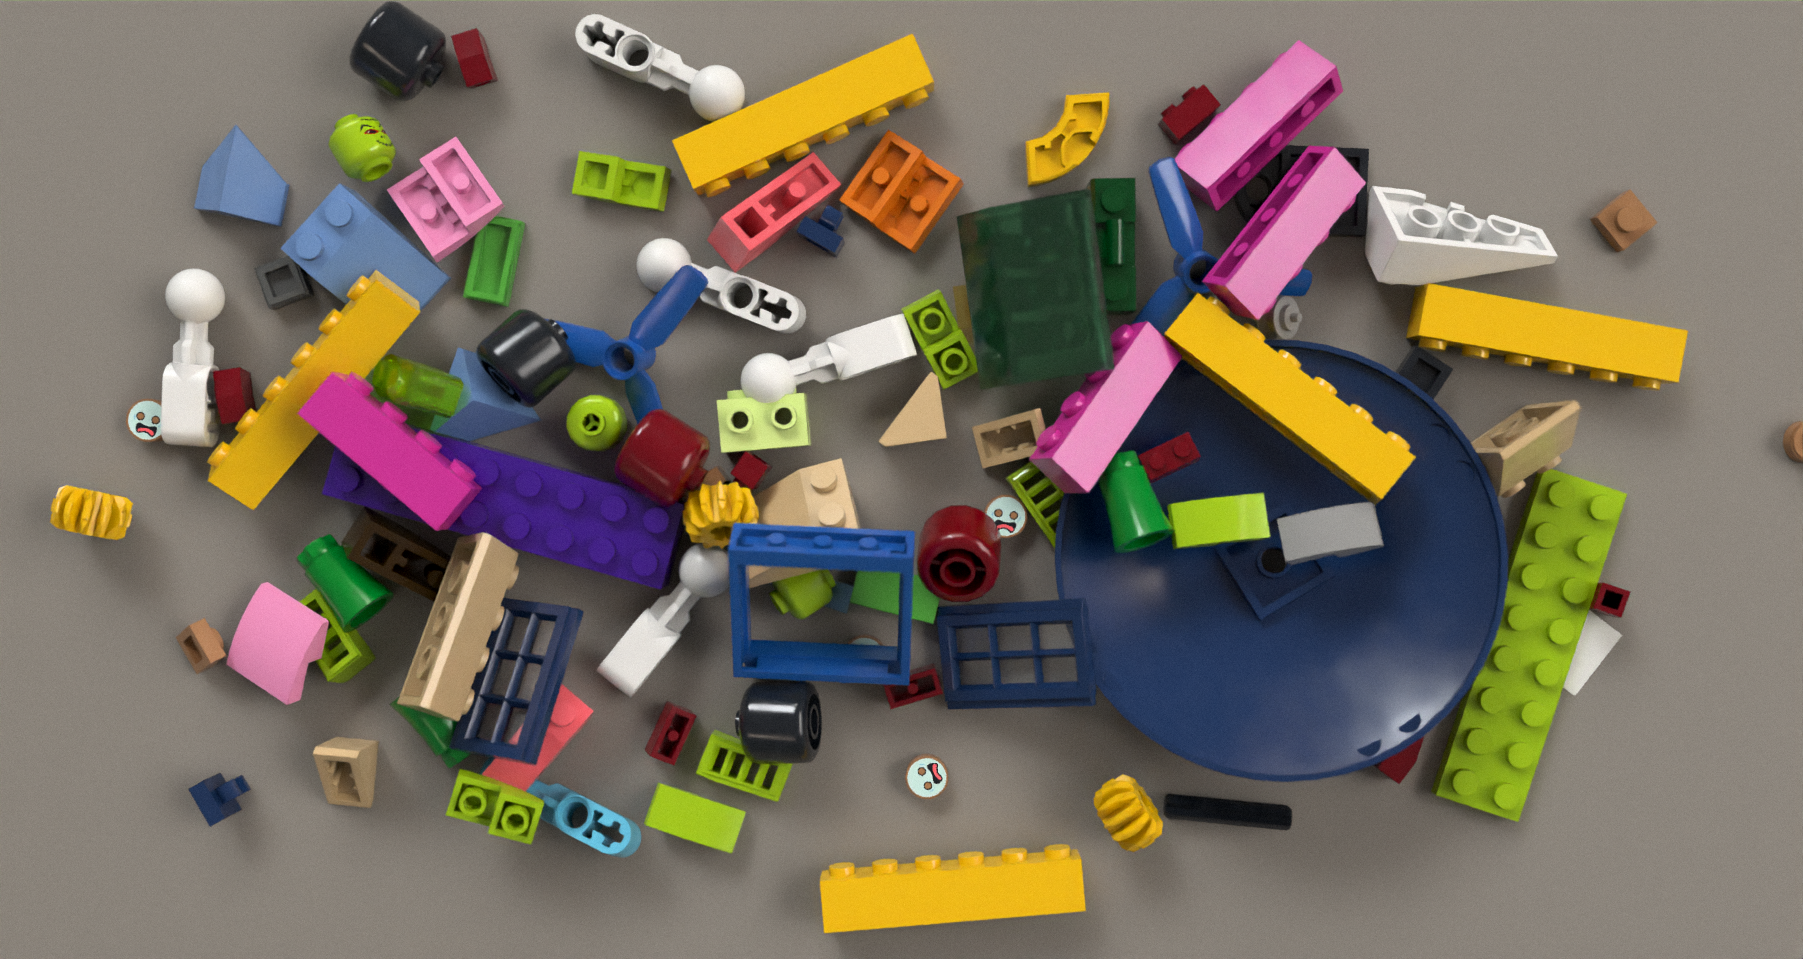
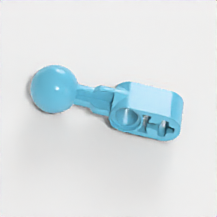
[479,757,641,858]

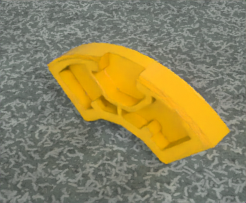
[1025,92,1109,187]

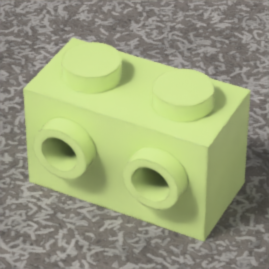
[717,388,811,453]

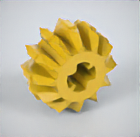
[682,480,759,549]
[50,485,133,540]
[1093,774,1163,853]

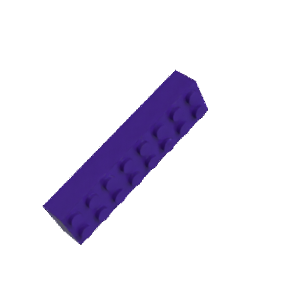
[322,423,685,589]

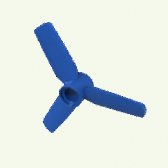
[1131,157,1312,337]
[544,265,708,424]

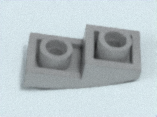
[1277,502,1384,565]

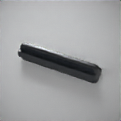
[1163,794,1293,831]

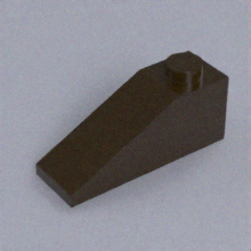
[341,506,451,601]

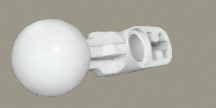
[575,14,745,122]
[636,238,806,334]
[161,269,225,447]
[741,314,917,403]
[596,543,729,698]

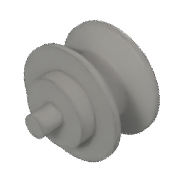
[1254,296,1302,340]

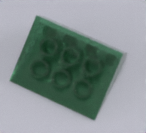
[956,189,1115,390]

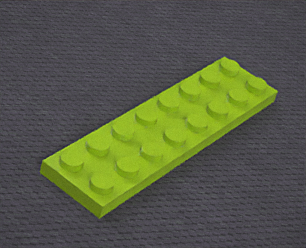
[1431,469,1627,822]

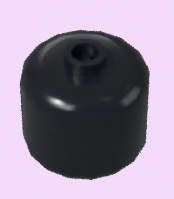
[349,1,446,101]
[476,309,576,408]
[735,681,822,764]

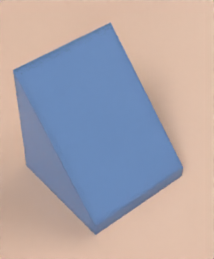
[825,581,854,614]

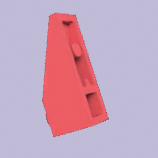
[707,152,842,273]
[482,684,594,791]

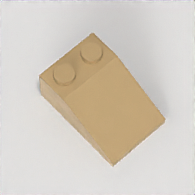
[1471,400,1581,498]
[749,458,861,588]

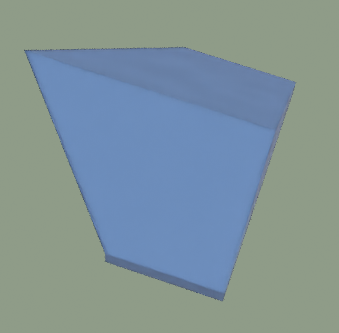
[194,125,289,227]
[430,347,542,441]

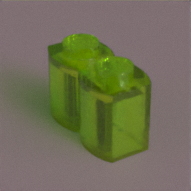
[372,354,464,418]

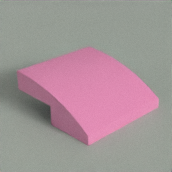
[387,137,505,262]
[226,582,329,705]

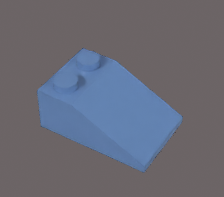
[281,183,451,312]

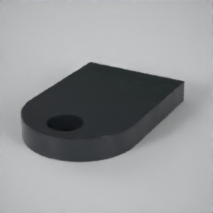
[1234,145,1369,238]

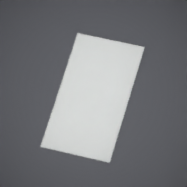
[1563,610,1622,696]

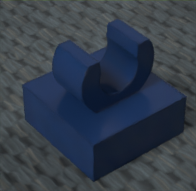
[797,205,845,258]
[188,773,251,827]

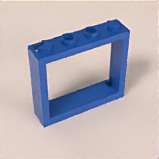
[728,523,915,685]

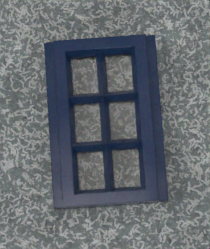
[449,598,584,765]
[937,598,1097,710]

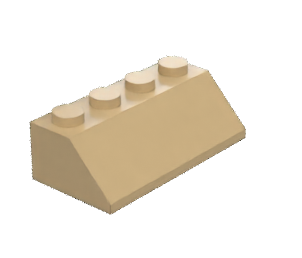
[397,532,519,721]

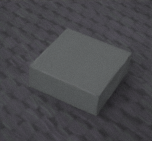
[254,256,314,310]

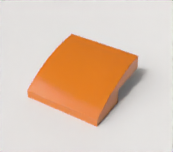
[839,129,964,254]

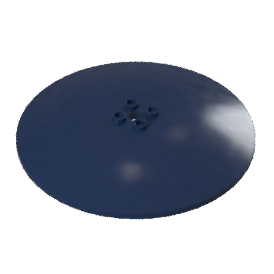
[1055,339,1508,782]

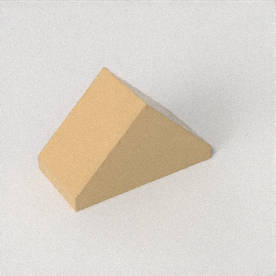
[878,372,947,447]
[972,408,1046,468]
[313,737,379,808]

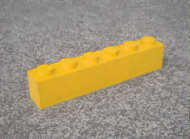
[672,33,934,197]
[207,270,420,510]
[1406,283,1688,391]
[1164,293,1415,505]
[820,844,1086,933]

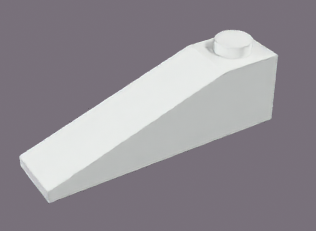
[1365,186,1558,285]

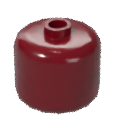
[614,409,710,508]
[917,505,1001,602]

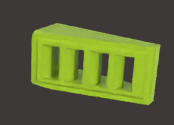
[1005,461,1064,548]
[300,589,376,683]
[696,730,793,802]

